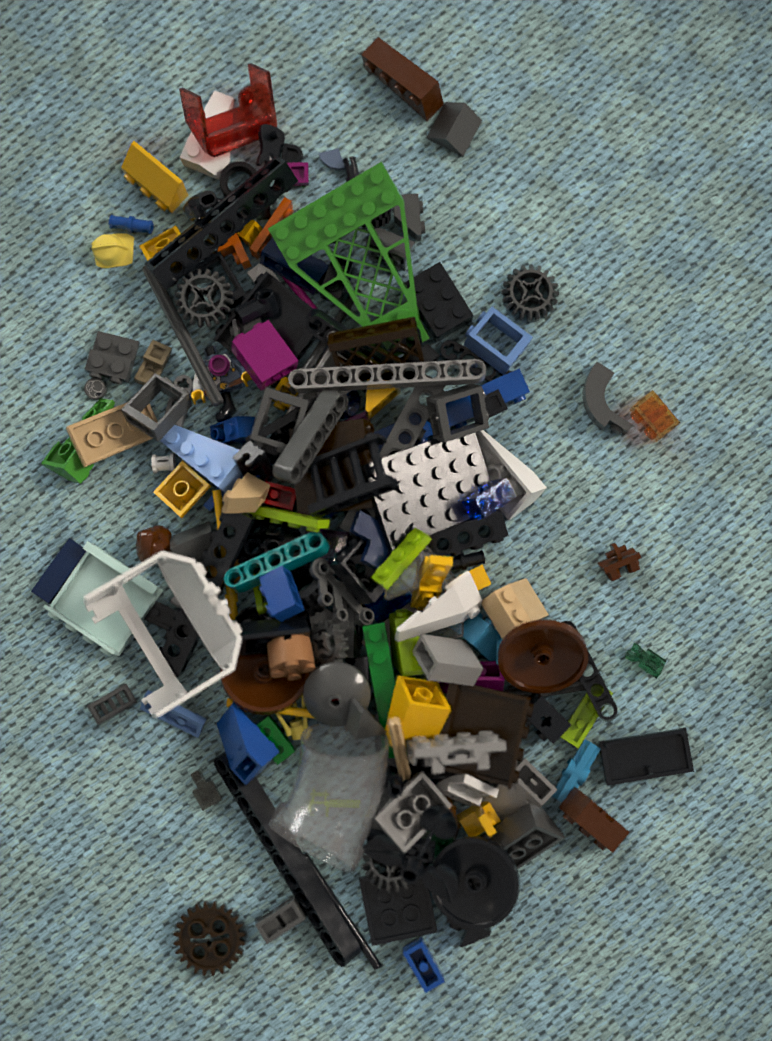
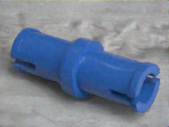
[109,215,154,234]

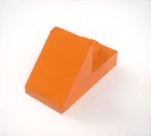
[217,233,252,270]

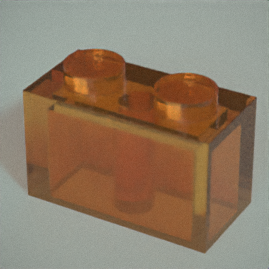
[629,390,680,442]

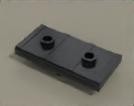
[598,727,694,786]

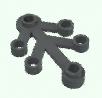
[310,558,374,627]

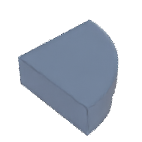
[319,148,345,171]

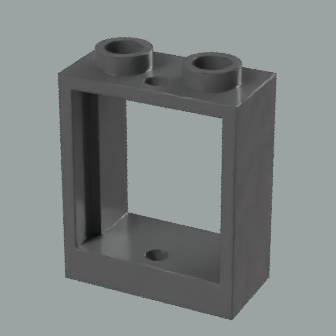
[121,373,192,442]
[426,384,489,443]
[249,387,309,453]

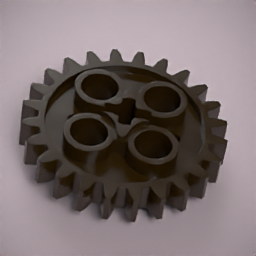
[173,900,246,976]

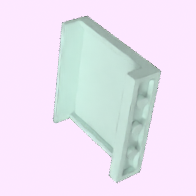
[43,541,163,657]

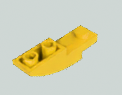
[410,555,453,611]

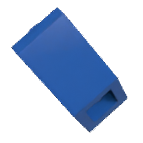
[210,416,255,445]

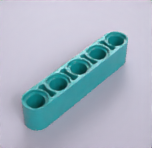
[224,532,330,593]

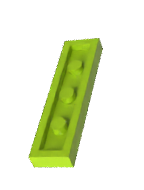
[248,505,330,532]

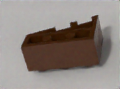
[558,787,630,853]

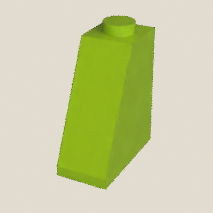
[389,609,425,676]

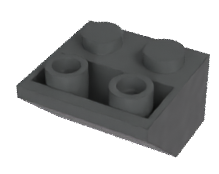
[366,228,415,271]

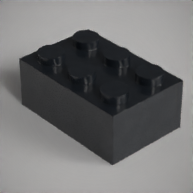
[404,262,474,343]

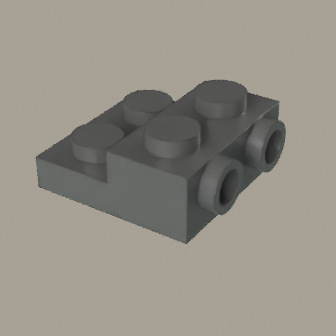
[85,331,140,385]

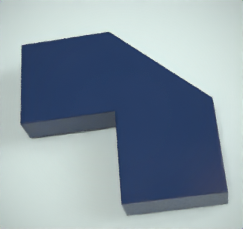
[349,511,389,570]

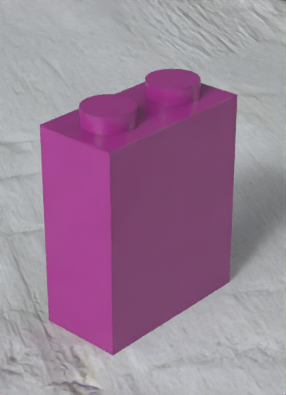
[231,320,298,391]

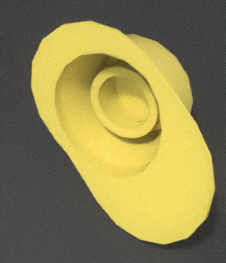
[91,233,134,268]

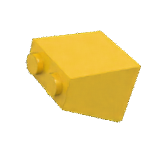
[385,675,451,747]

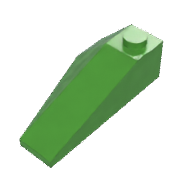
[41,398,115,484]

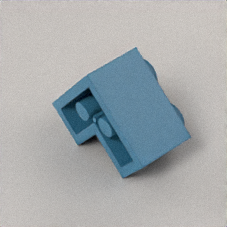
[449,613,502,661]

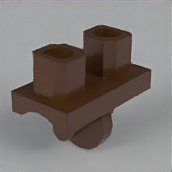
[598,543,641,581]

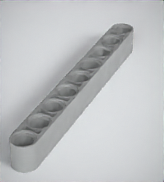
[288,359,486,393]

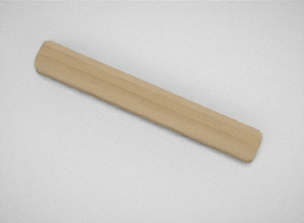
[387,717,411,781]

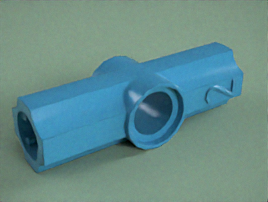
[552,739,601,803]

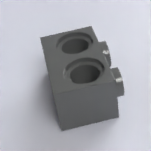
[255,896,306,944]

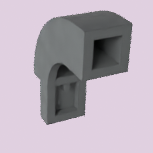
[582,362,633,435]

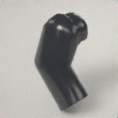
[215,392,235,423]

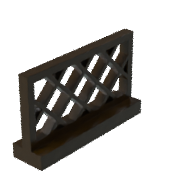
[328,317,425,383]

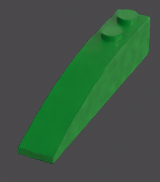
[362,623,408,759]

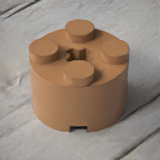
[267,634,316,681]

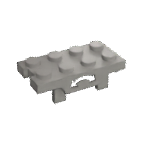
[406,731,506,774]

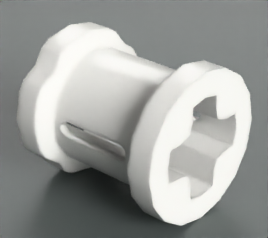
[151,453,176,474]

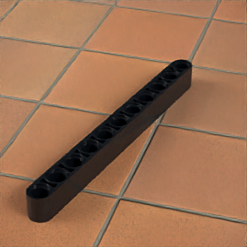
[214,752,361,967]

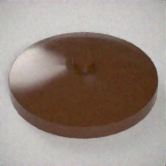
[498,620,588,693]
[220,649,309,715]

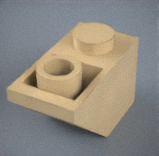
[221,472,270,514]

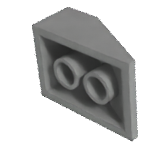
[374,771,452,853]

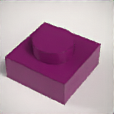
[287,162,309,186]

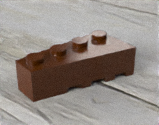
[361,37,444,122]

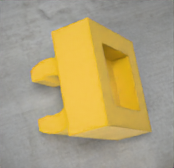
[237,219,263,247]

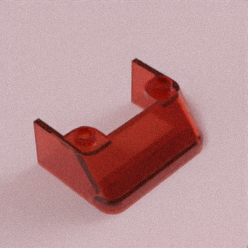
[179,63,277,157]

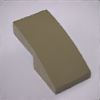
[134,340,172,386]

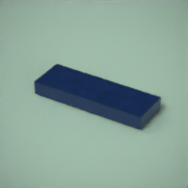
[31,538,86,604]

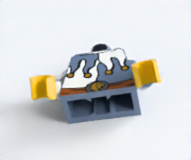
[191,346,252,405]

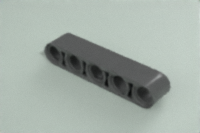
[273,389,348,484]

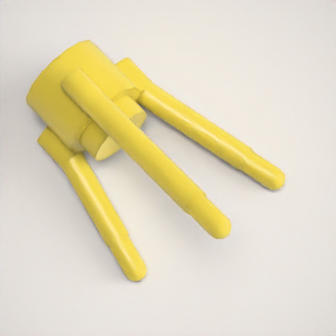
[276,694,310,740]

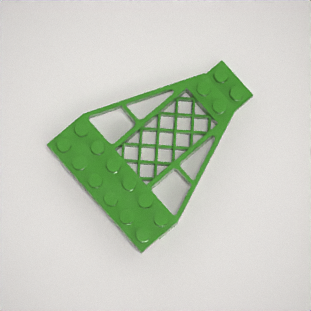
[268,161,430,356]

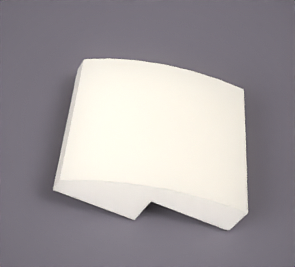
[435,774,499,806]

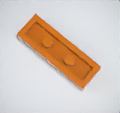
[249,197,294,260]

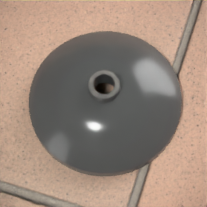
[303,662,371,727]

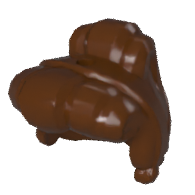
[136,525,173,563]

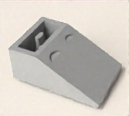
[481,757,557,824]

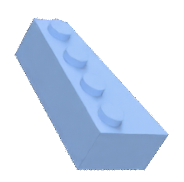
[160,425,243,493]

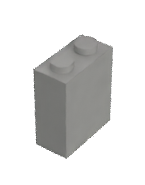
[412,634,483,686]

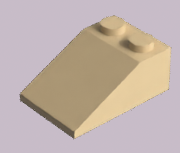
[481,578,549,640]

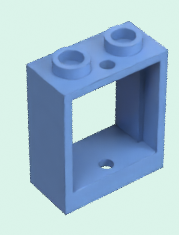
[463,307,533,375]

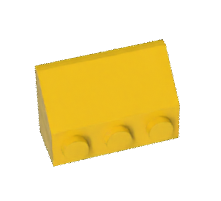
[121,141,188,213]

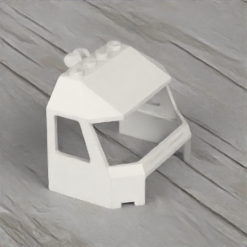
[84,551,242,718]

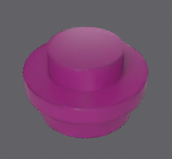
[208,355,230,377]

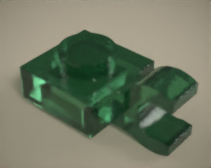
[625,643,666,678]

